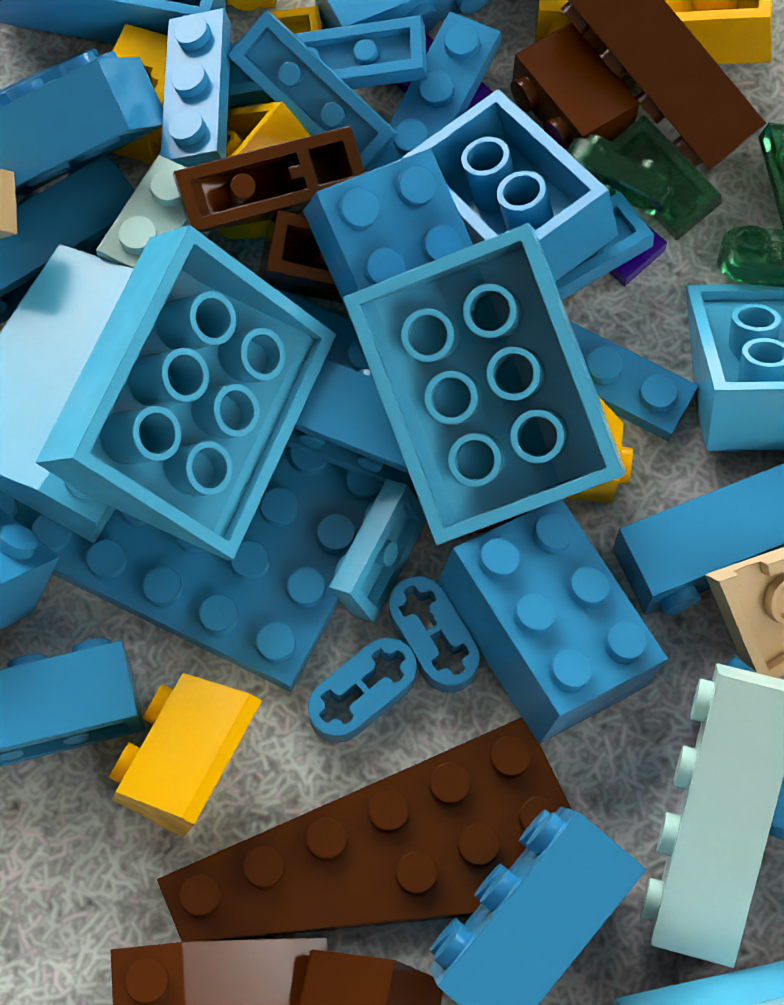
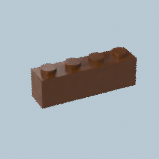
[561,0,767,170]

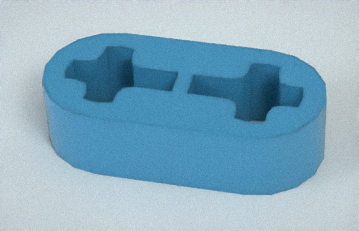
[389,576,480,693]
[308,638,417,743]

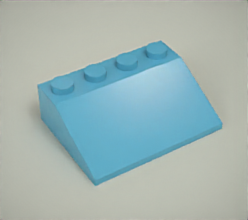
[343,223,626,545]
[35,225,337,560]
[0,244,134,543]
[686,284,784,453]

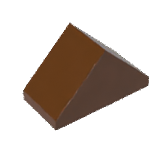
[298,949,443,1005]

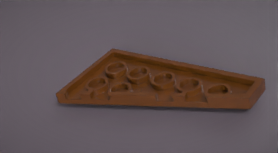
[157,717,571,942]

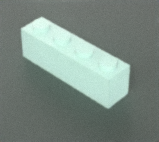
[640,663,784,968]

